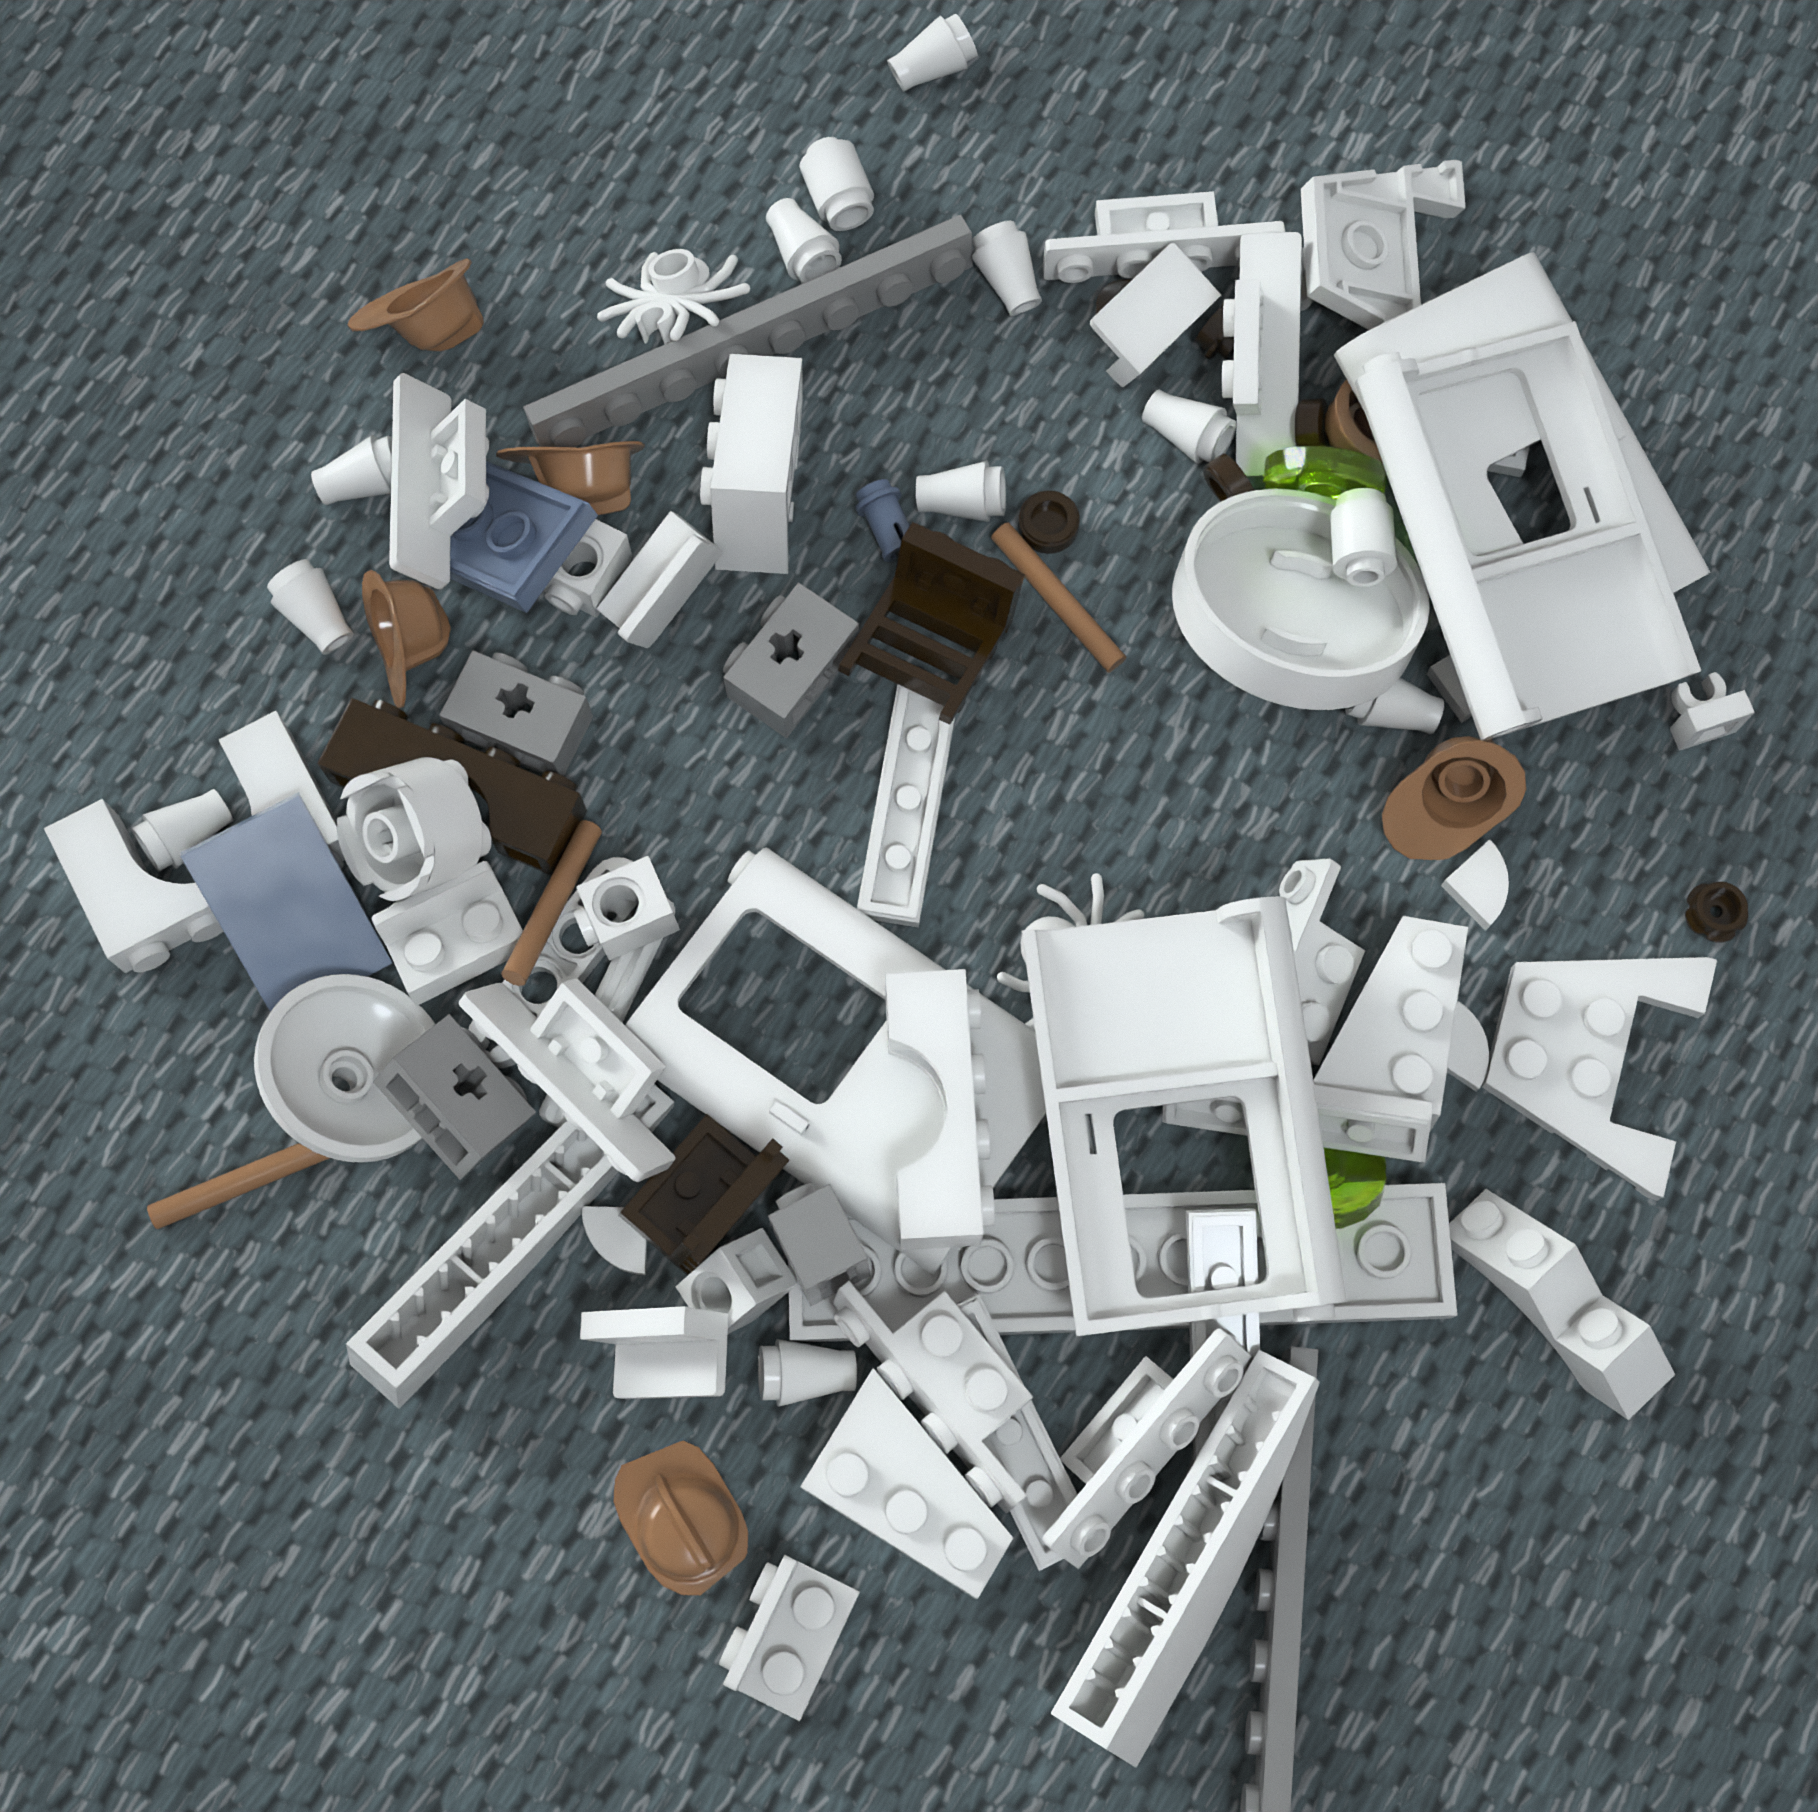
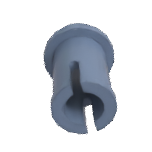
[855,479,910,562]

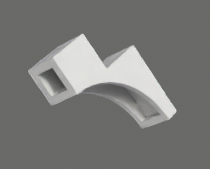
[1449,1189,1675,1420]

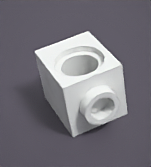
[544,519,633,618]
[573,856,680,961]
[675,1228,798,1334]

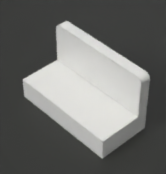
[1090,243,1221,387]
[596,511,723,648]
[580,1306,728,1399]

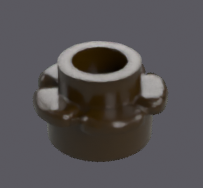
[1195,304,1234,360]
[1685,882,1748,943]

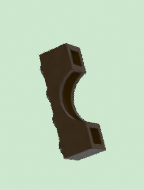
[317,698,587,876]

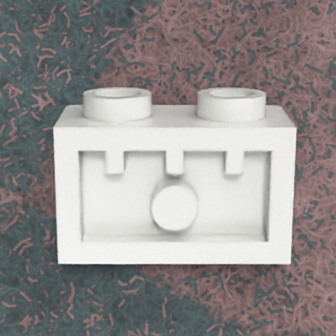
[371,861,523,1006]
[719,1555,860,1721]

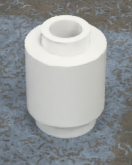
[799,137,874,231]
[1330,488,1397,587]

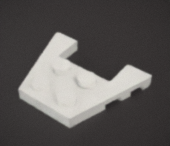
[1301,160,1466,330]
[1482,957,1717,1201]

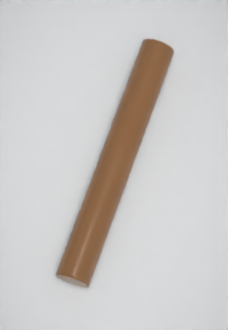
[991,522,1127,673]
[501,820,602,986]
[147,1143,329,1230]

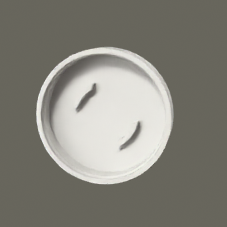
[1172,489,1429,710]

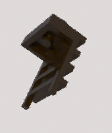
[838,522,1025,725]
[618,1114,789,1276]

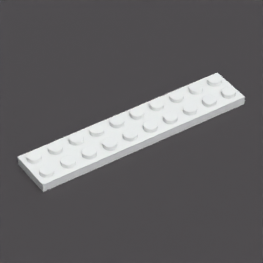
[788,1183,1457,1343]

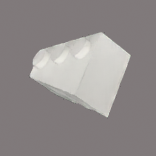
[700,354,803,574]
[1313,916,1468,1131]
[800,1368,1013,1599]

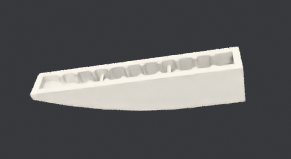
[346,1084,675,1409]
[1051,1350,1320,1768]

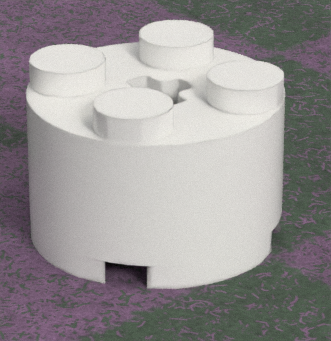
[337,757,491,901]

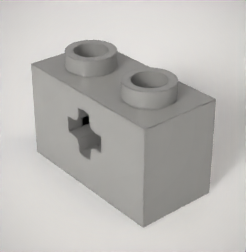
[723,582,859,738]
[439,650,593,776]
[373,1014,536,1180]
[768,1183,870,1306]

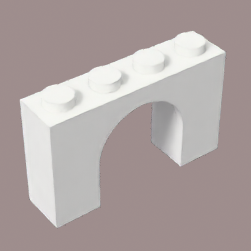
[44,711,345,973]

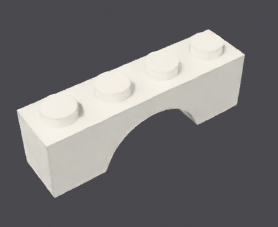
[885,969,995,1250]

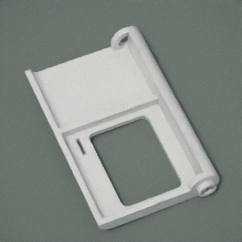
[1334,252,1711,593]
[1355,321,1701,741]
[625,847,1047,1275]
[1022,896,1347,1336]

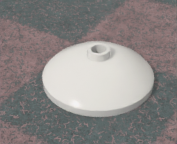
[254,974,435,1162]

